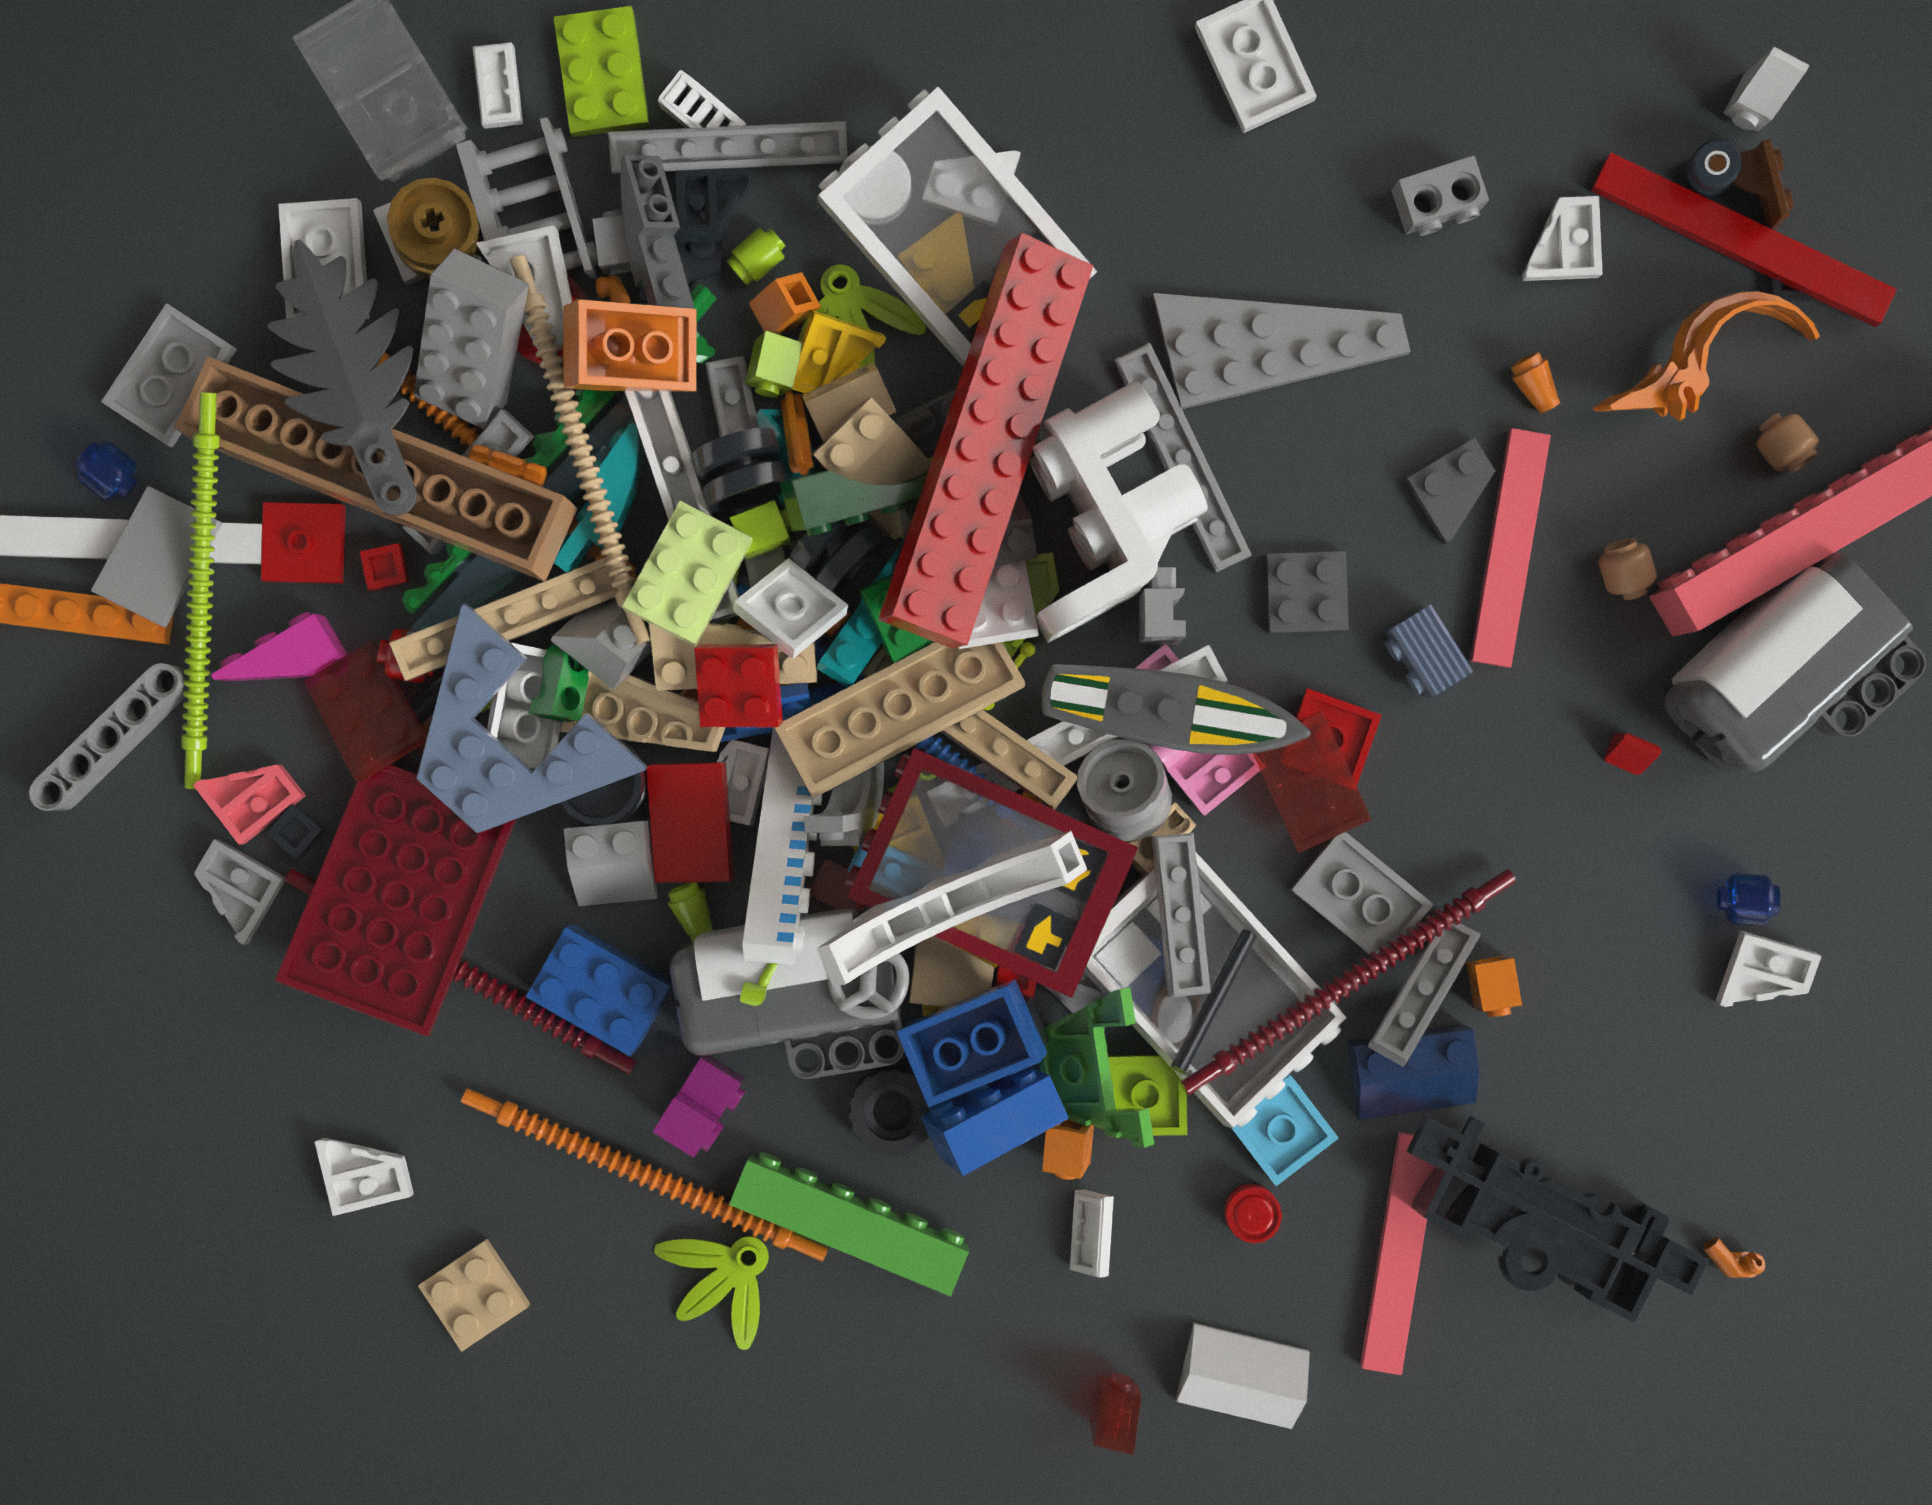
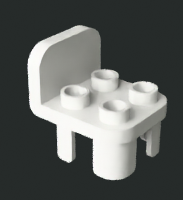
[1029,380,1208,643]

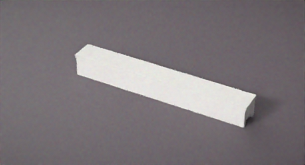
[625,391,740,624]

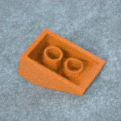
[563,300,696,392]

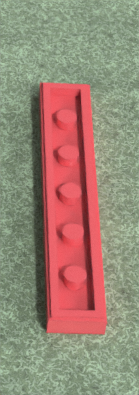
[1469,428,1551,668]
[1360,1132,1436,1375]

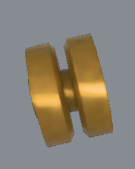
[387,178,481,279]

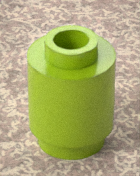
[726,227,786,286]

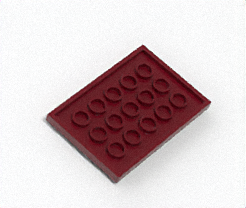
[275,757,517,1037]

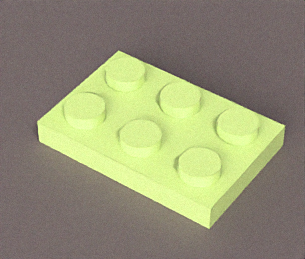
[622,501,753,647]

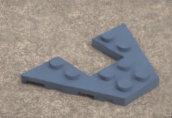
[417,604,648,833]

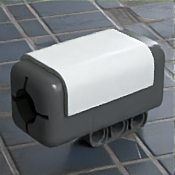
[1664,553,1926,773]
[670,906,904,1079]

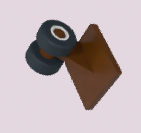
[1685,138,1794,231]

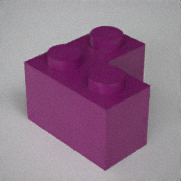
[653,1055,746,1158]

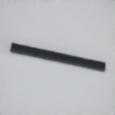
[1171,929,1257,1074]

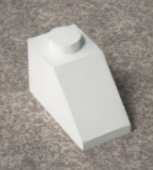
[1723,47,1809,132]

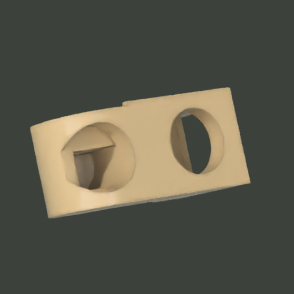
[1127,802,1196,876]

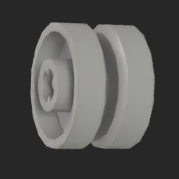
[1077,739,1172,841]

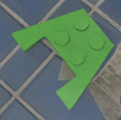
[1039,987,1154,1148]

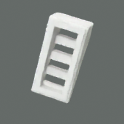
[658,70,746,128]

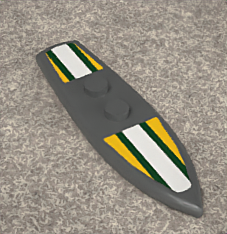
[1041,664,1311,755]

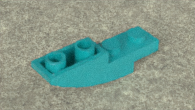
[554,422,643,573]
[817,539,905,688]

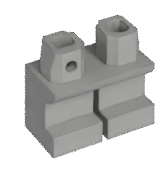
[1139,567,1186,645]

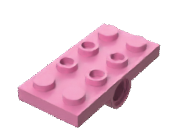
[1135,643,1265,816]

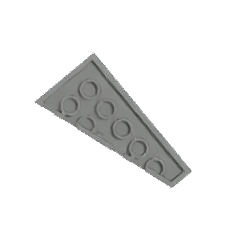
[1152,293,1411,409]

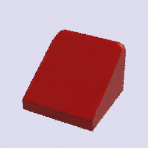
[1604,733,1662,775]

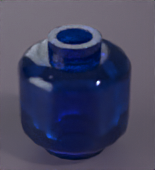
[74,441,139,500]
[1717,873,1781,926]

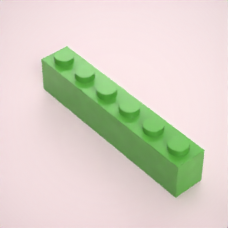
[729,1152,969,1297]

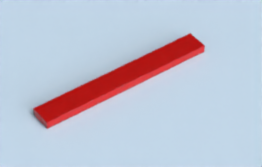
[1591,152,1897,328]

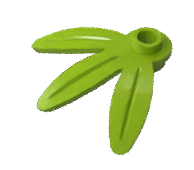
[797,264,926,368]
[654,1236,769,1350]

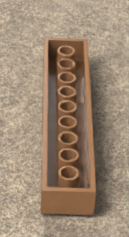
[174,356,578,582]

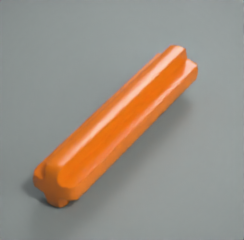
[781,390,814,476]

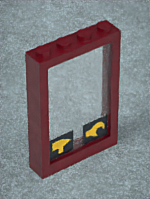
[844,748,1139,998]

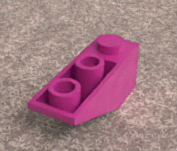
[211,612,349,681]

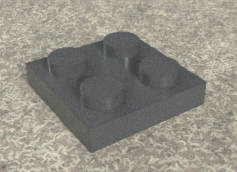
[1265,551,1349,634]

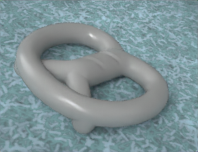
[828,953,909,1019]

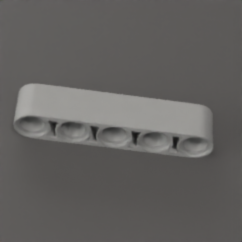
[29,663,189,811]

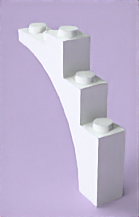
[817,831,1087,987]

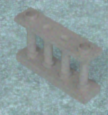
[456,117,599,280]

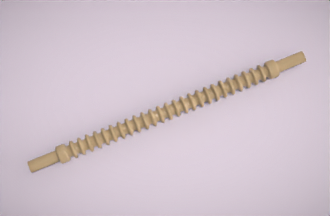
[510,255,651,645]

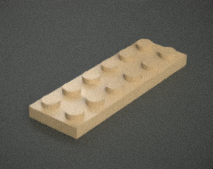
[774,642,1025,799]

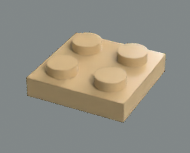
[418,1239,530,1352]

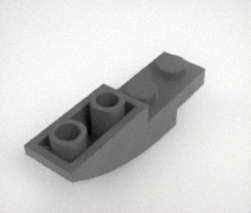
[621,155,694,309]

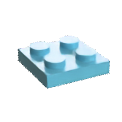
[1231,1074,1339,1186]

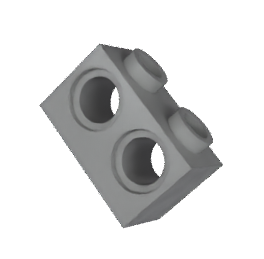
[1391,156,1489,236]

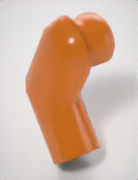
[596,274,631,304]
[1702,1237,1765,1278]

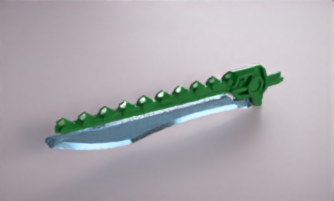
[402,283,717,634]

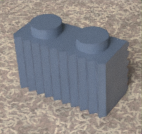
[1385,605,1473,698]

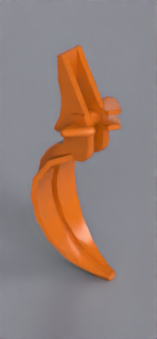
[1593,291,1820,421]

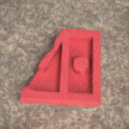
[193,764,306,845]

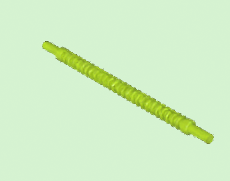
[181,392,220,789]

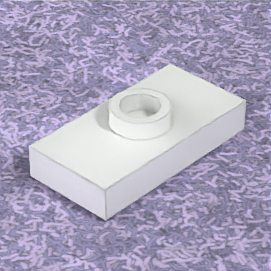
[473,42,523,129]
[1070,1189,1114,1278]

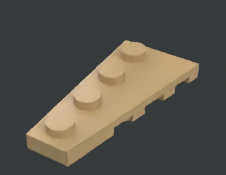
[649,623,817,691]
[560,671,725,752]

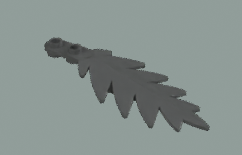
[268,240,417,516]

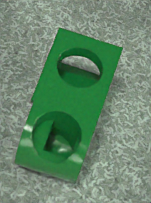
[528,644,589,722]

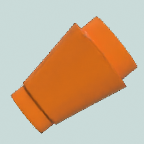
[1510,352,1561,414]

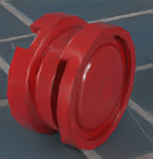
[1224,1183,1282,1244]

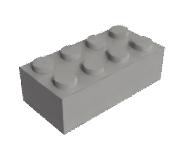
[414,249,529,429]

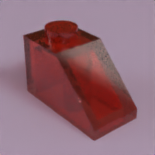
[1089,1374,1142,1455]

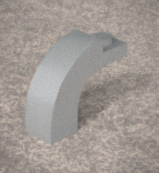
[804,761,884,846]

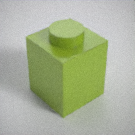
[745,331,803,398]
[730,500,792,561]

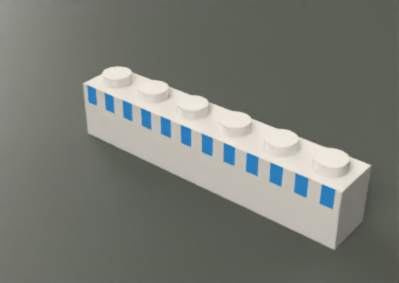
[742,727,823,965]

